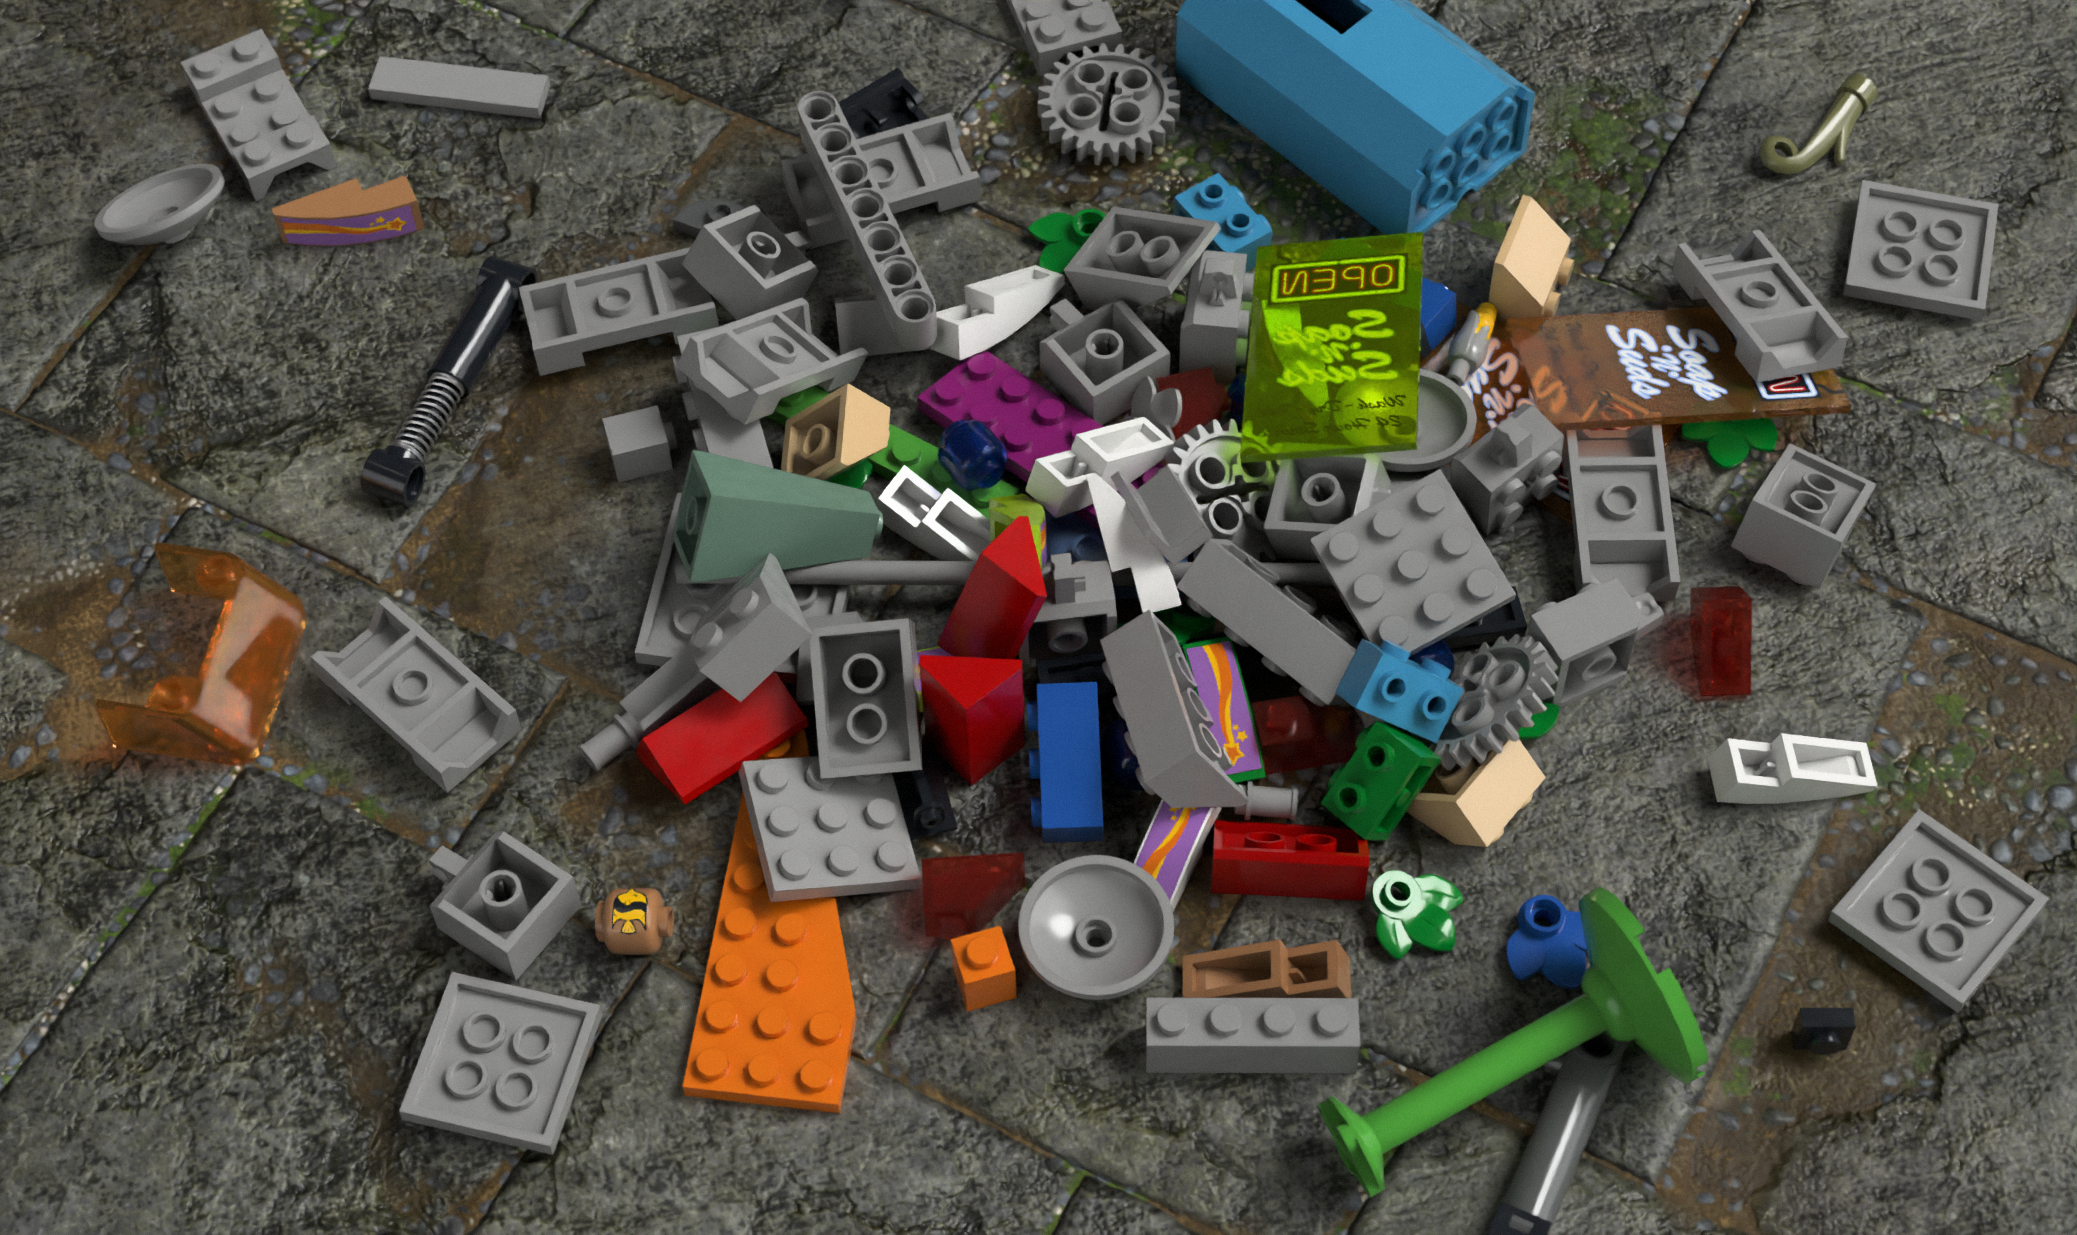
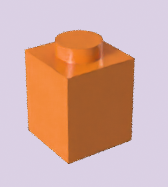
[950,925,1017,1012]

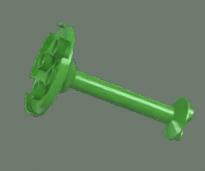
[1317,887,1708,1198]

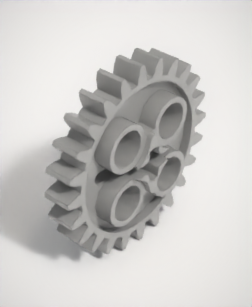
[1037,43,1180,166]
[1158,419,1284,563]
[1411,634,1559,770]

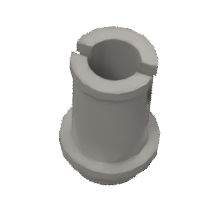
[578,712,645,772]
[1234,780,1298,820]

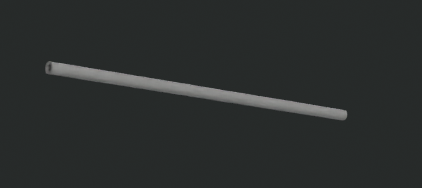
[676,559,1334,587]

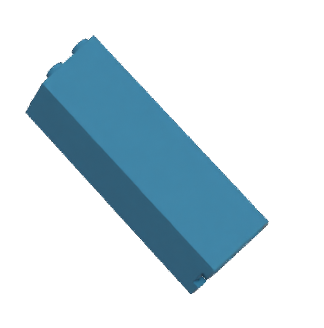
[1175,0,1535,249]

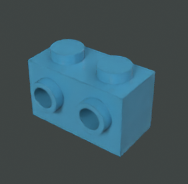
[1174,173,1273,272]
[1335,639,1464,743]

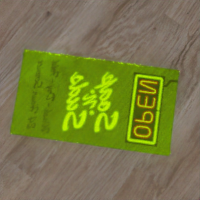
[1240,232,1424,463]

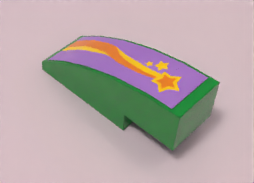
[1181,636,1266,785]

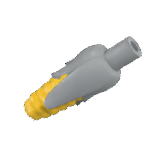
[1446,302,1497,387]

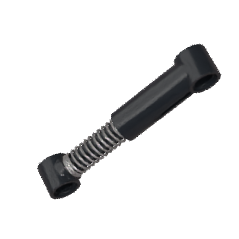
[361,256,538,506]

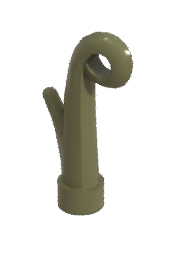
[1760,74,1878,174]

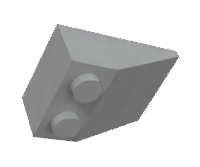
[1064,206,1221,311]
[1731,444,1877,589]
[688,552,813,702]
[809,618,922,779]

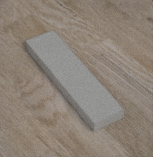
[368,56,550,119]

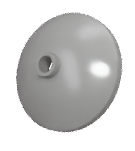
[94,164,225,245]
[1333,367,1477,472]
[1018,855,1174,1000]

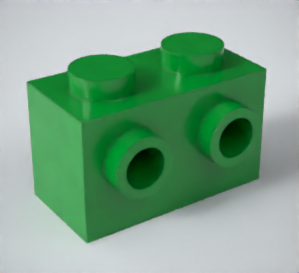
[1321,721,1442,840]

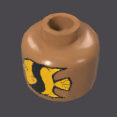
[595,888,674,955]

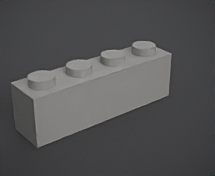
[672,326,773,468]
[1146,998,1360,1073]

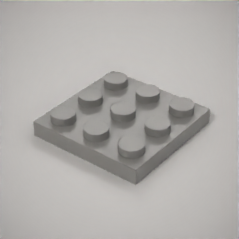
[1843,180,1999,321]
[1310,469,1516,657]
[738,756,921,902]
[1828,809,2049,1013]
[399,972,602,1155]

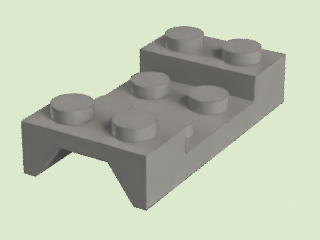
[1006,0,1122,77]
[181,29,337,202]
[781,112,981,249]
[1672,230,1848,383]
[519,247,719,376]
[676,297,869,425]
[1561,416,1680,601]
[311,596,522,793]

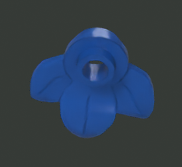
[1506,895,1587,989]

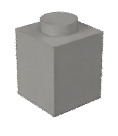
[602,405,678,483]

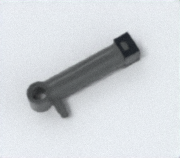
[1487,1032,1626,1235]

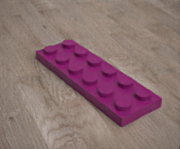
[917,350,1164,531]

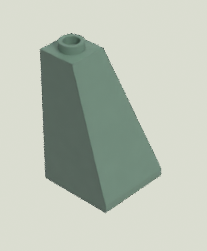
[672,450,883,582]

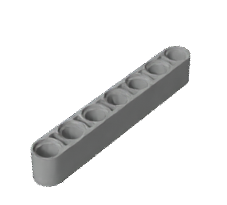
[797,91,938,351]

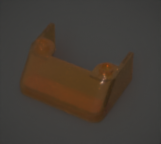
[94,542,307,766]

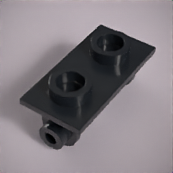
[892,739,958,840]

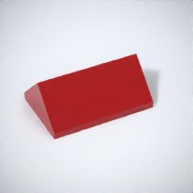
[936,516,1047,659]
[919,655,1025,786]
[635,671,809,805]
[1211,820,1369,901]

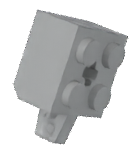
[682,205,819,320]
[1179,250,1254,384]
[1039,298,1170,425]
[1450,403,1564,535]
[1263,446,1393,561]
[1017,553,1117,673]
[1527,577,1664,708]
[429,831,582,981]

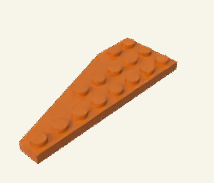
[683,730,857,1114]

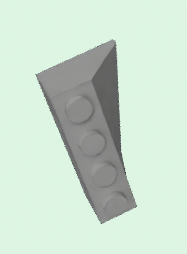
[1177,539,1360,707]
[1100,610,1249,808]

